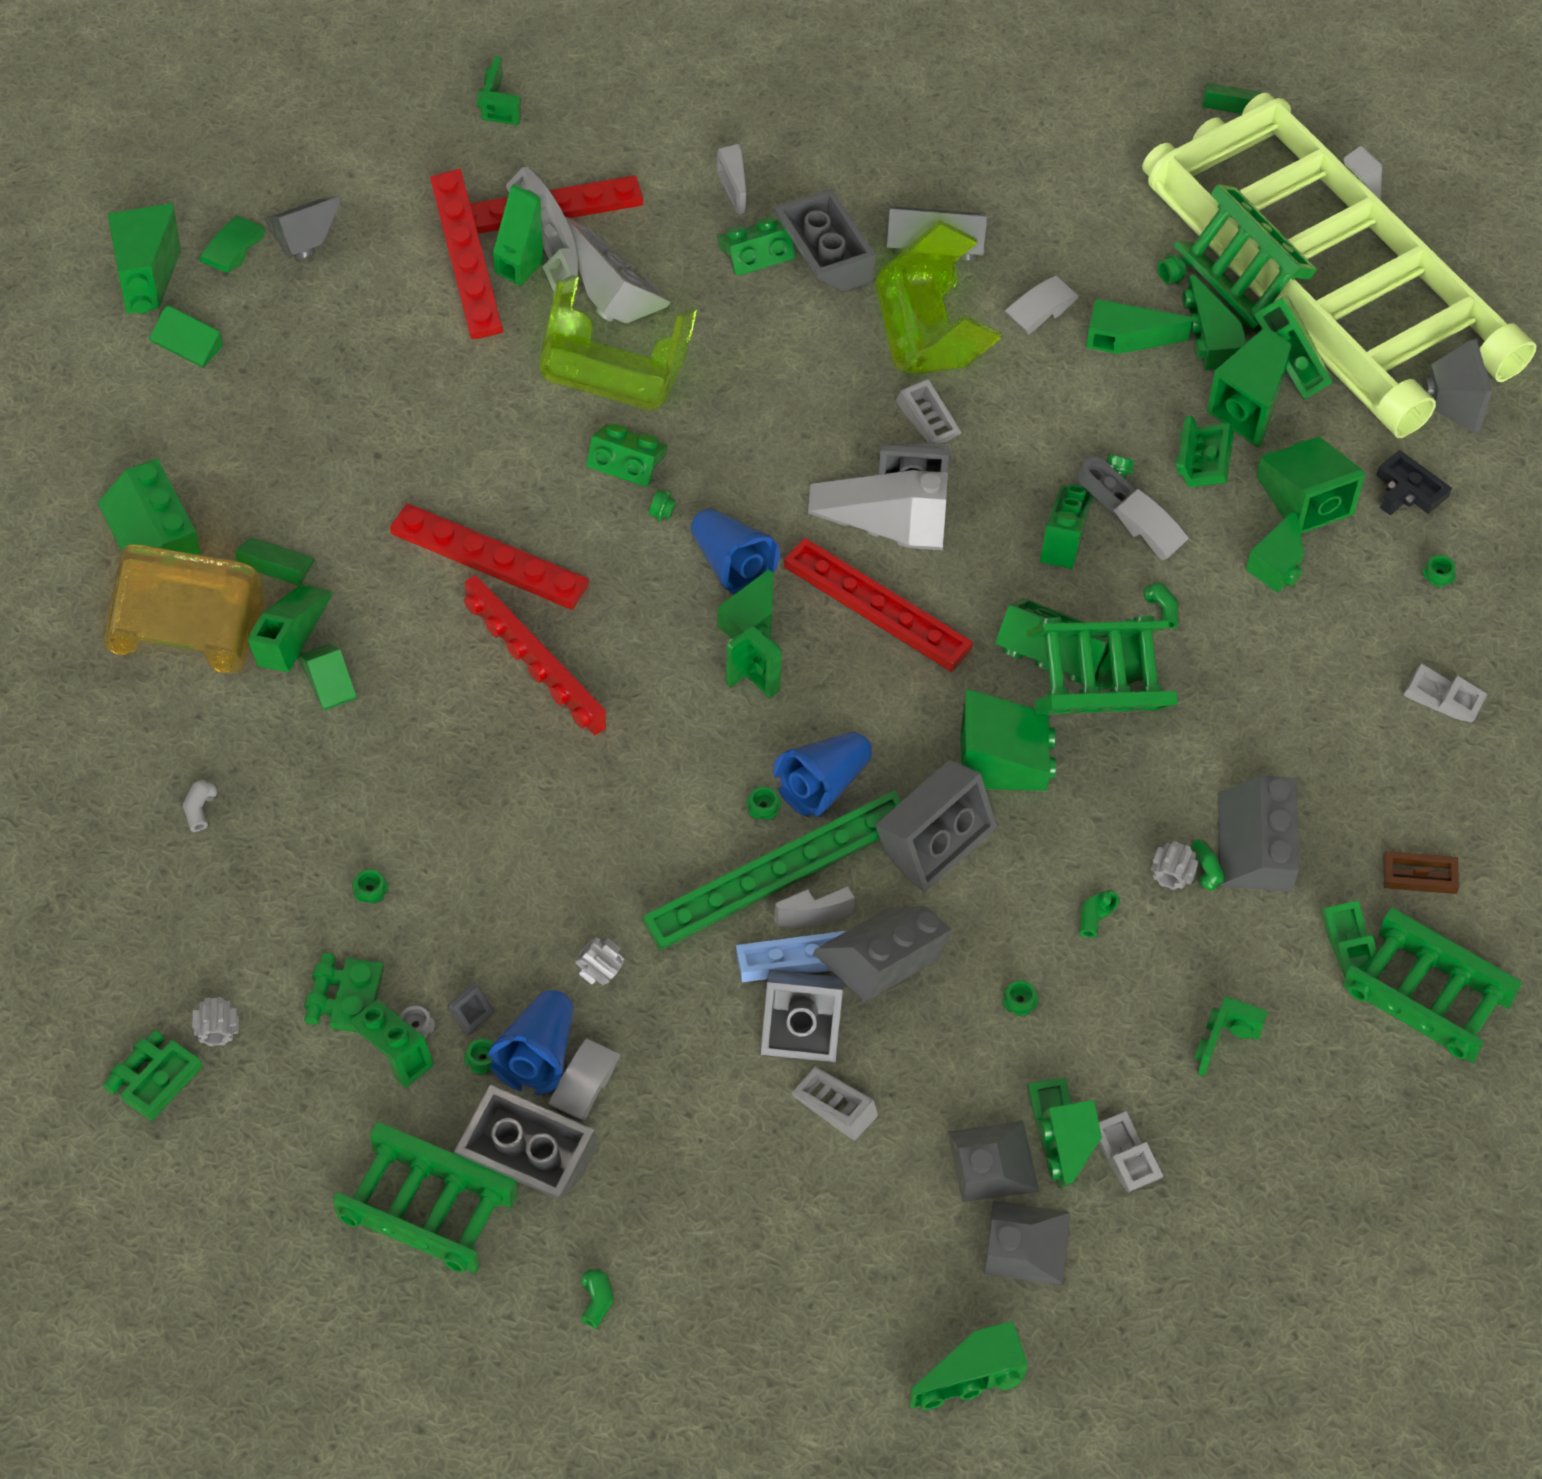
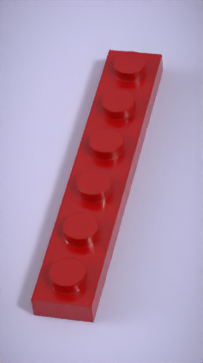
[429,168,504,340]
[470,175,643,234]
[390,503,589,610]
[784,538,973,672]
[464,575,606,736]

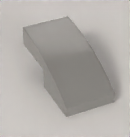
[1005,276,1079,335]
[1113,489,1189,560]
[1403,664,1487,723]
[774,886,854,928]
[548,1038,621,1121]
[1098,1111,1163,1193]

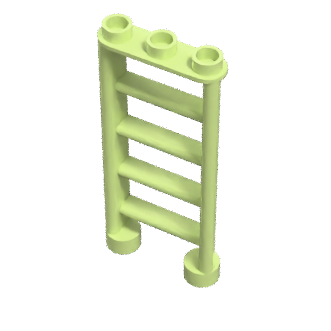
[1142,93,1537,438]

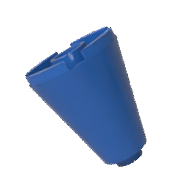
[691,508,780,594]
[773,731,872,817]
[488,990,574,1095]

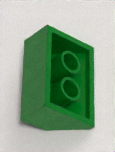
[98,458,200,580]
[995,598,1109,684]

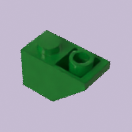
[1039,1100,1102,1188]

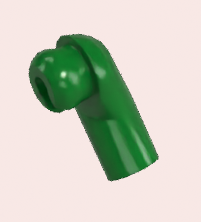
[1143,582,1179,629]
[1190,840,1225,891]
[1079,890,1120,938]
[580,1269,614,1329]

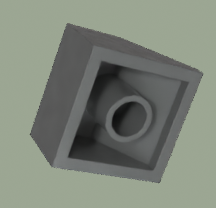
[760,970,844,1063]

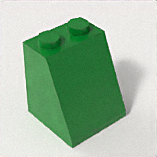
[107,203,181,314]
[1206,327,1292,448]
[1256,436,1365,533]
[960,690,1056,791]

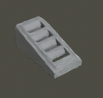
[716,144,746,214]
[1344,146,1382,200]
[896,379,962,444]
[792,1066,878,1141]

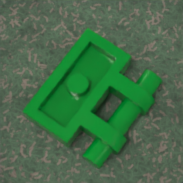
[304,953,384,1032]
[102,1030,203,1122]

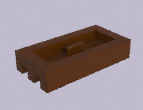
[1383,851,1459,894]

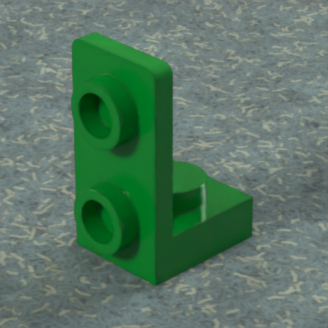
[477,56,521,126]
[1195,996,1268,1077]
[350,1000,434,1088]

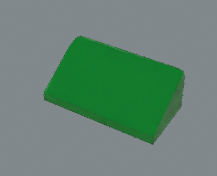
[1202,82,1265,114]
[149,305,223,368]
[235,537,315,586]

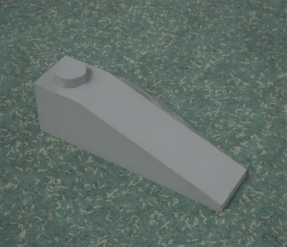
[565,217,671,324]
[808,470,948,550]

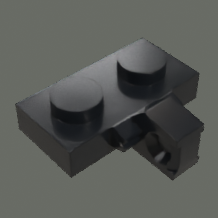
[1376,450,1452,515]

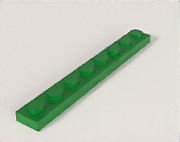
[642,790,902,951]

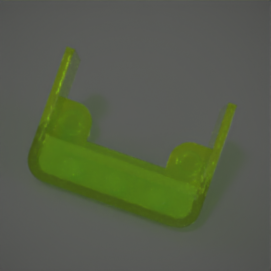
[876,220,1002,374]
[539,275,697,410]

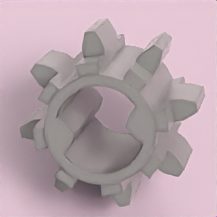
[1151,841,1199,890]
[575,936,624,986]
[192,997,239,1047]

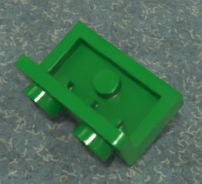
[717,217,795,276]
[1175,416,1234,487]
[586,424,668,487]
[726,625,782,699]

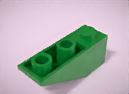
[493,184,544,287]
[1182,275,1246,370]
[1086,299,1193,354]
[1039,484,1093,569]
[247,585,333,673]
[909,1321,1028,1410]

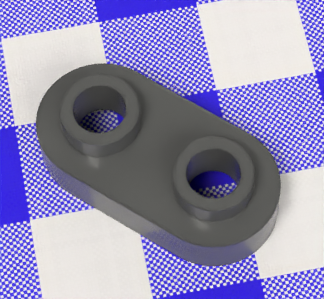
[1077,457,1135,514]

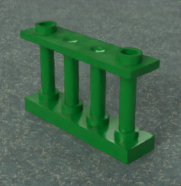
[1173,184,1317,331]
[1027,615,1178,715]
[1343,907,1523,1063]
[333,1121,518,1274]

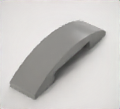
[505,167,578,294]

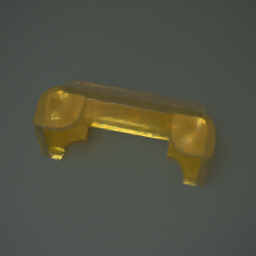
[103,545,265,673]

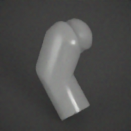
[183,780,217,832]

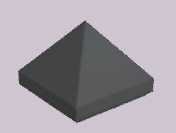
[447,982,495,1035]

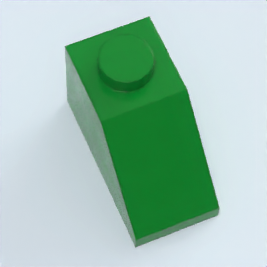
[1246,511,1304,593]
[717,569,774,638]

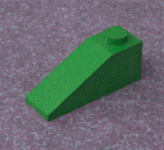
[1254,296,1334,400]

